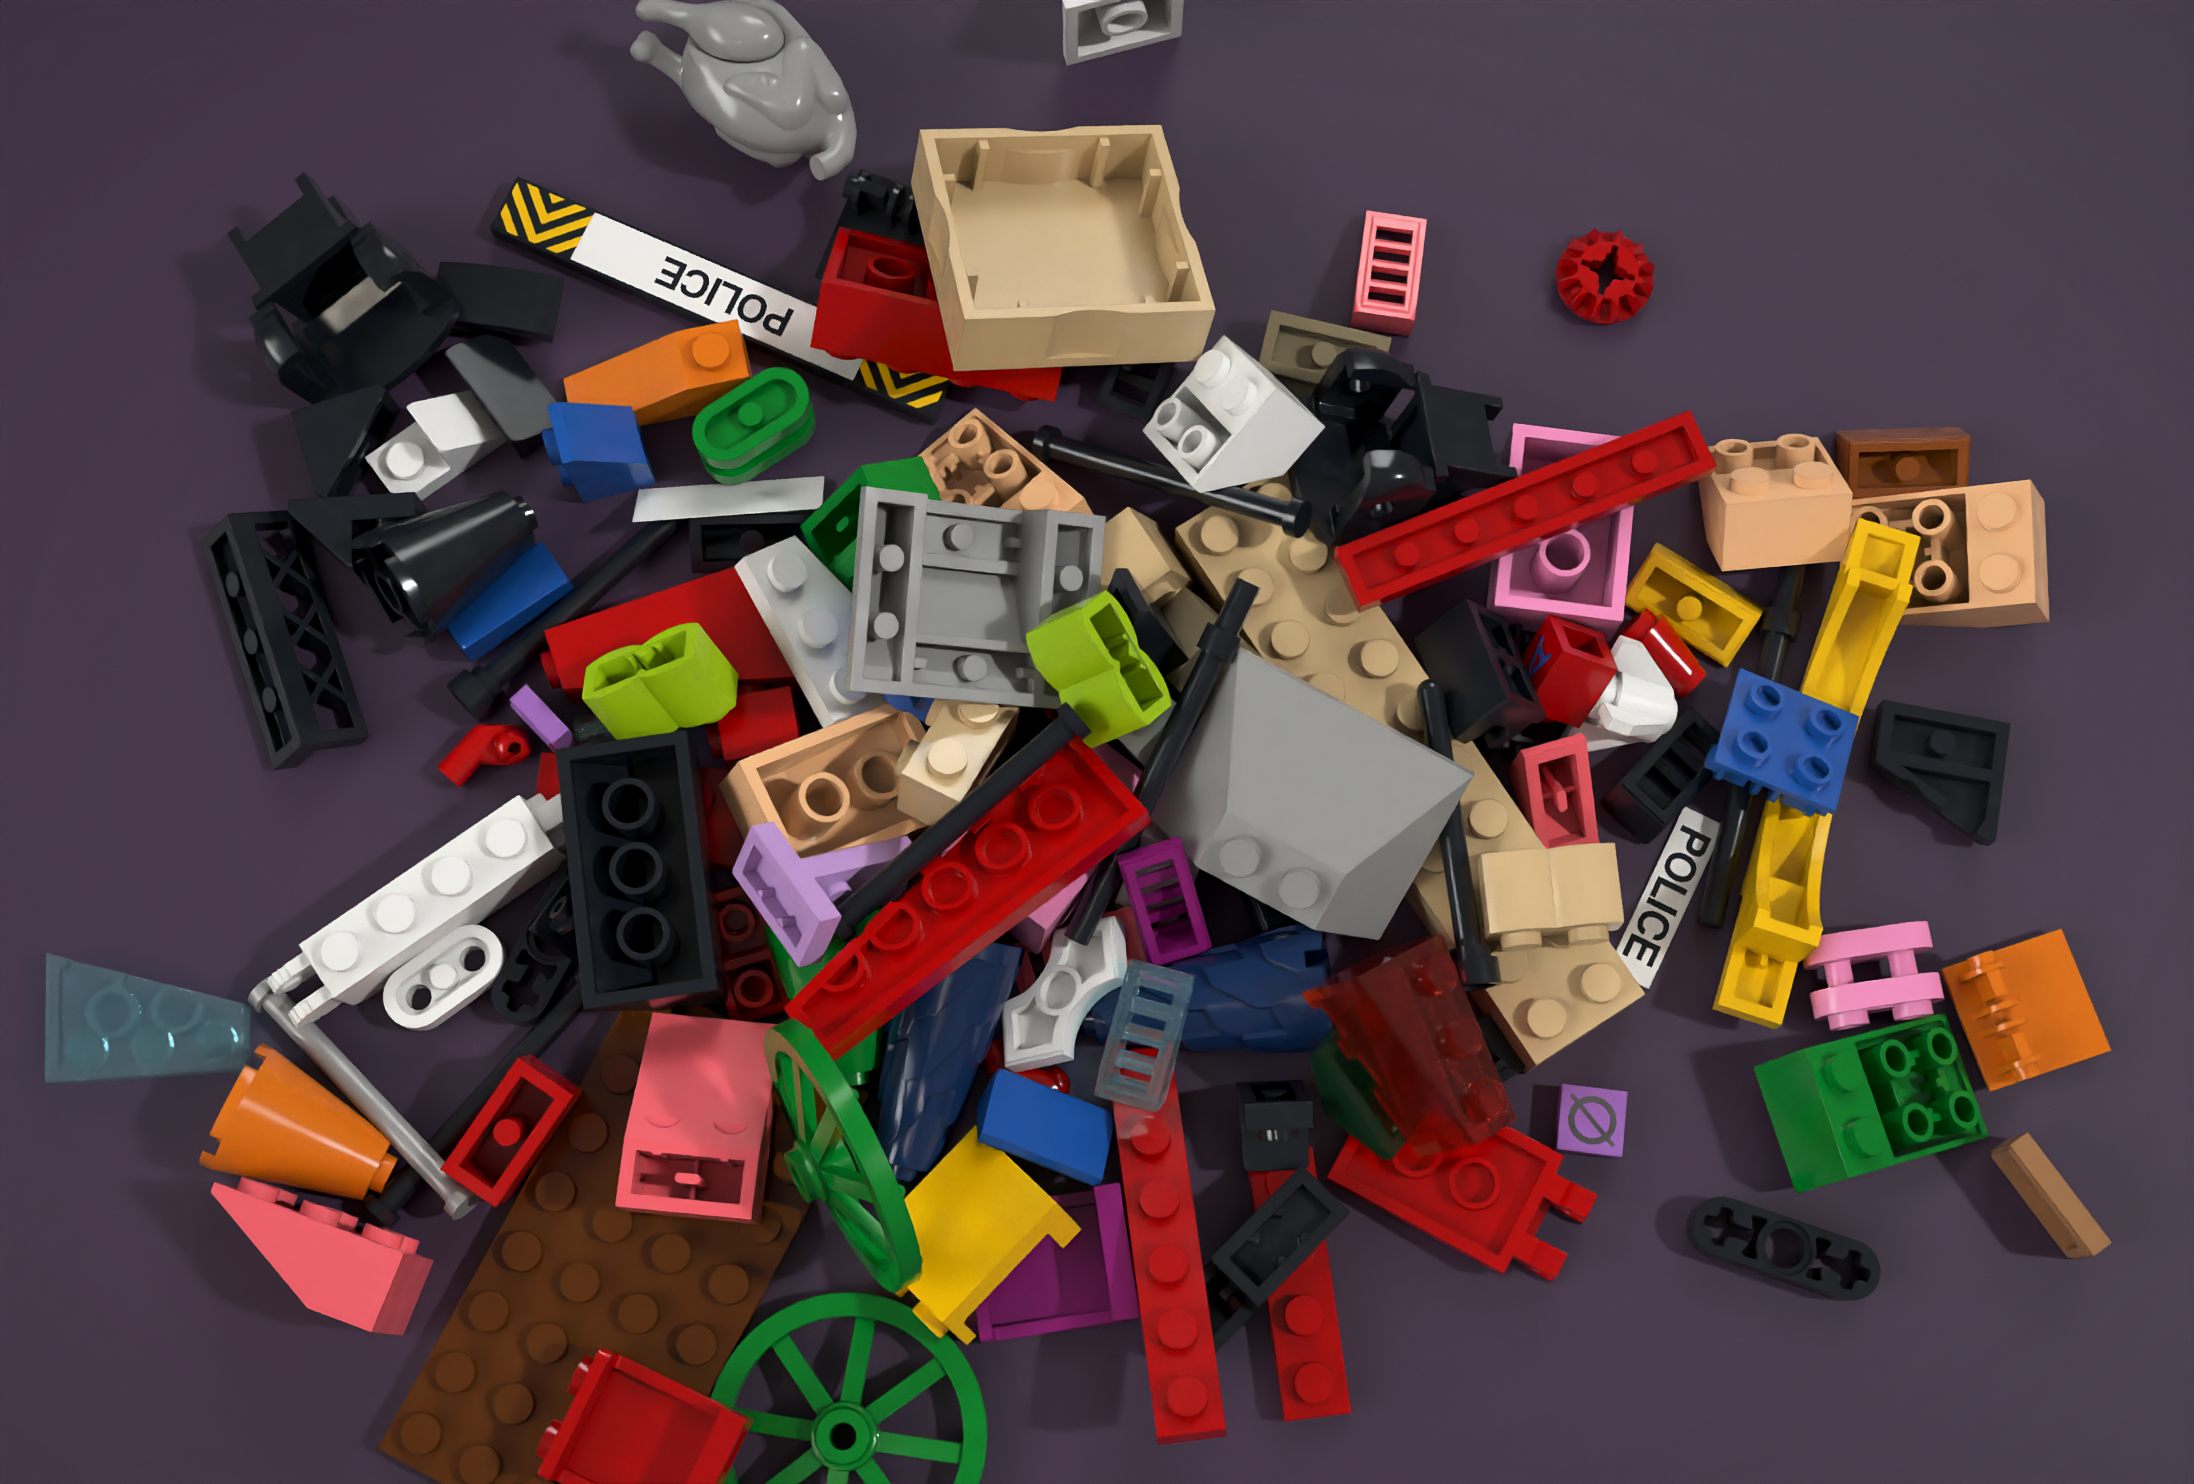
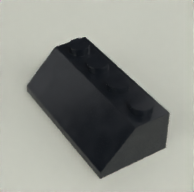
[555,730,728,1011]

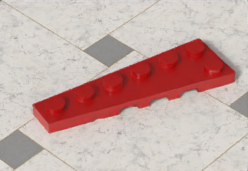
[784,736,1151,1062]

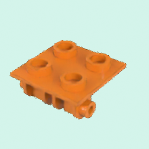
[1940,929,2111,1092]

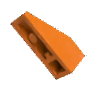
[563,319,752,427]

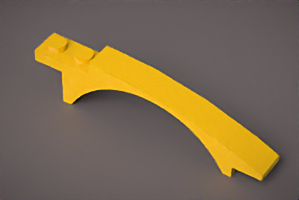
[1712,518,1921,1029]

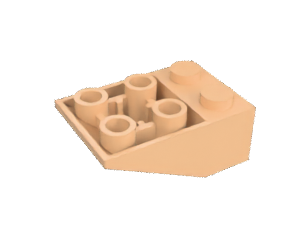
[917,407,1093,515]
[1840,479,2049,628]

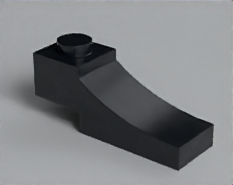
[1203,1165,1350,1354]

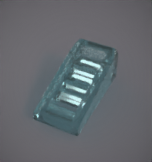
[1093,959,1195,1112]

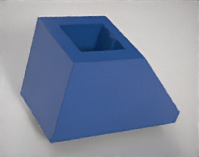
[542,402,656,503]

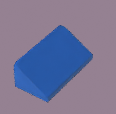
[448,542,574,662]
[977,1069,1114,1186]

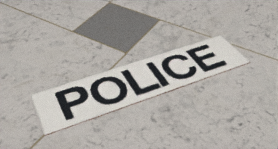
[1616,807,1720,989]

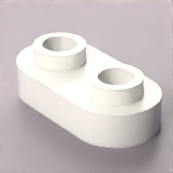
[383,924,507,1031]

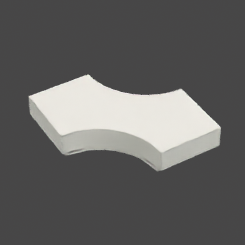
[1002,916,1129,1073]

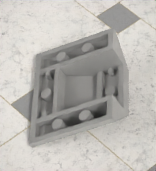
[845,486,1106,709]
[1150,647,1474,940]

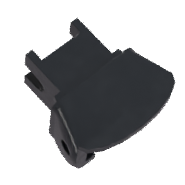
[227,172,460,405]
[1287,347,1518,547]

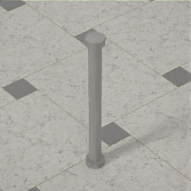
[248,976,482,1220]

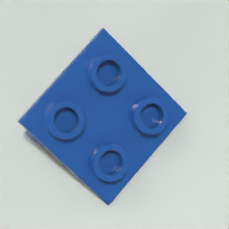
[1704,668,1859,818]

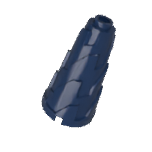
[1082,923,1339,1053]
[876,940,1025,1183]

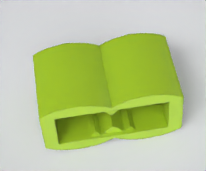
[1025,590,1172,749]
[582,623,739,740]

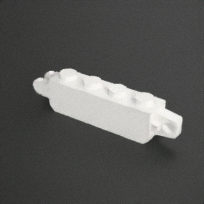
[267,793,567,1028]

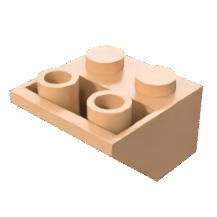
[1698,434,1853,571]

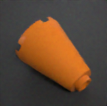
[199,1043,399,1201]

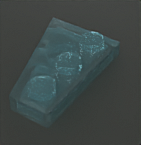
[45,953,250,1085]

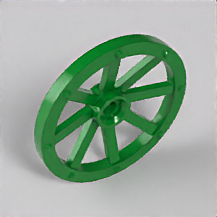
[764,1018,923,1293]
[711,1292,988,1484]

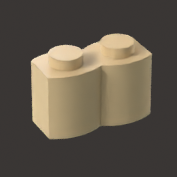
[1476,843,1624,951]

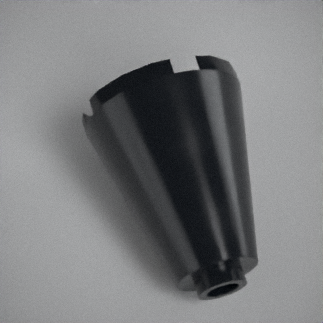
[352,490,538,648]

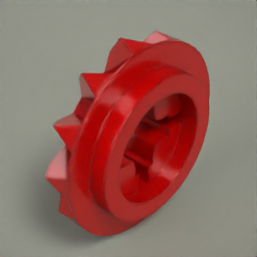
[1556,228,1655,324]

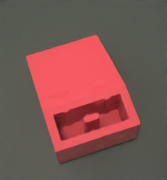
[615,1012,778,1225]
[210,1176,434,1336]

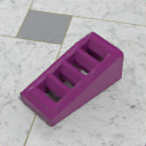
[1116,836,1212,969]

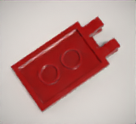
[1327,1062,1598,1282]

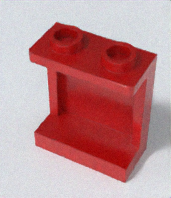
[536,1348,754,1484]

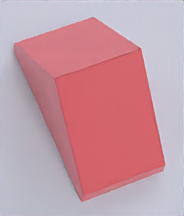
[1507,733,1599,849]

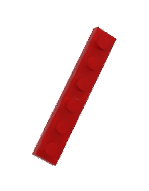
[1333,410,1717,613]
[1106,1047,1226,1446]

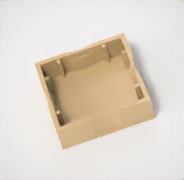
[911,125,1216,371]

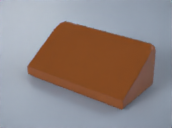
[1836,427,1971,500]

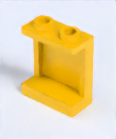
[895,1125,1081,1345]

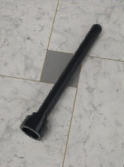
[446,518,688,723]
[1417,679,1502,992]

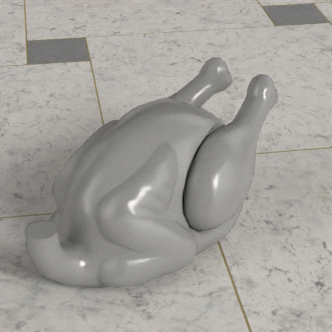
[630,0,857,181]

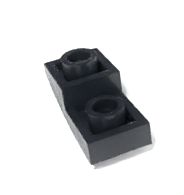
[436,262,565,343]

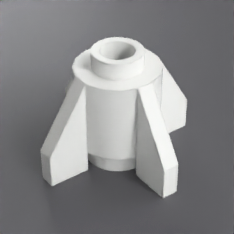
[1559,635,1678,752]

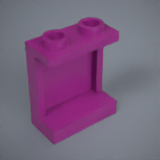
[964,1183,1140,1344]

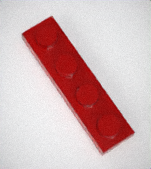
[1248,1145,1351,1422]

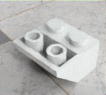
[1142,335,1325,493]

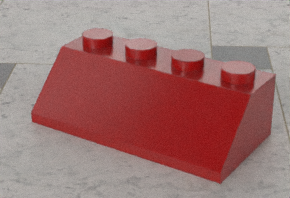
[810,227,1063,402]

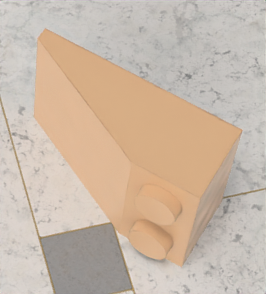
[718,703,931,859]

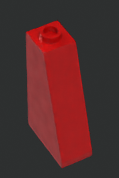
[540,567,802,704]

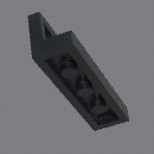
[202,510,370,770]

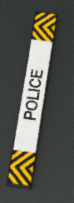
[490,176,954,426]

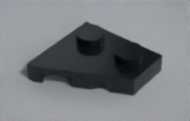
[1869,700,2011,846]

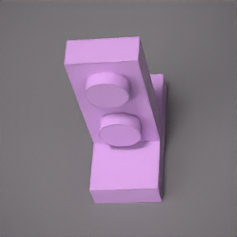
[732,821,912,967]

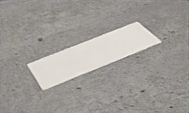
[632,476,824,522]

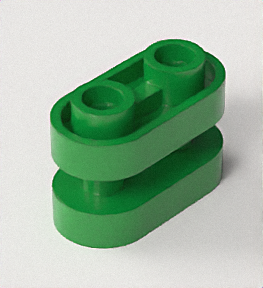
[692,367,816,485]

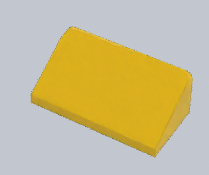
[1625,543,1764,668]

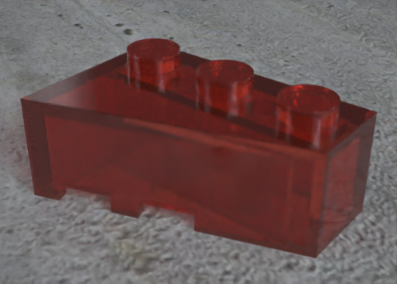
[1301,933,1517,1157]

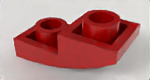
[715,883,789,1022]

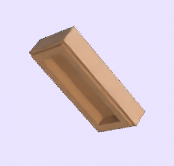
[1990,1132,2112,1260]

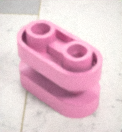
[1802,921,1944,1031]

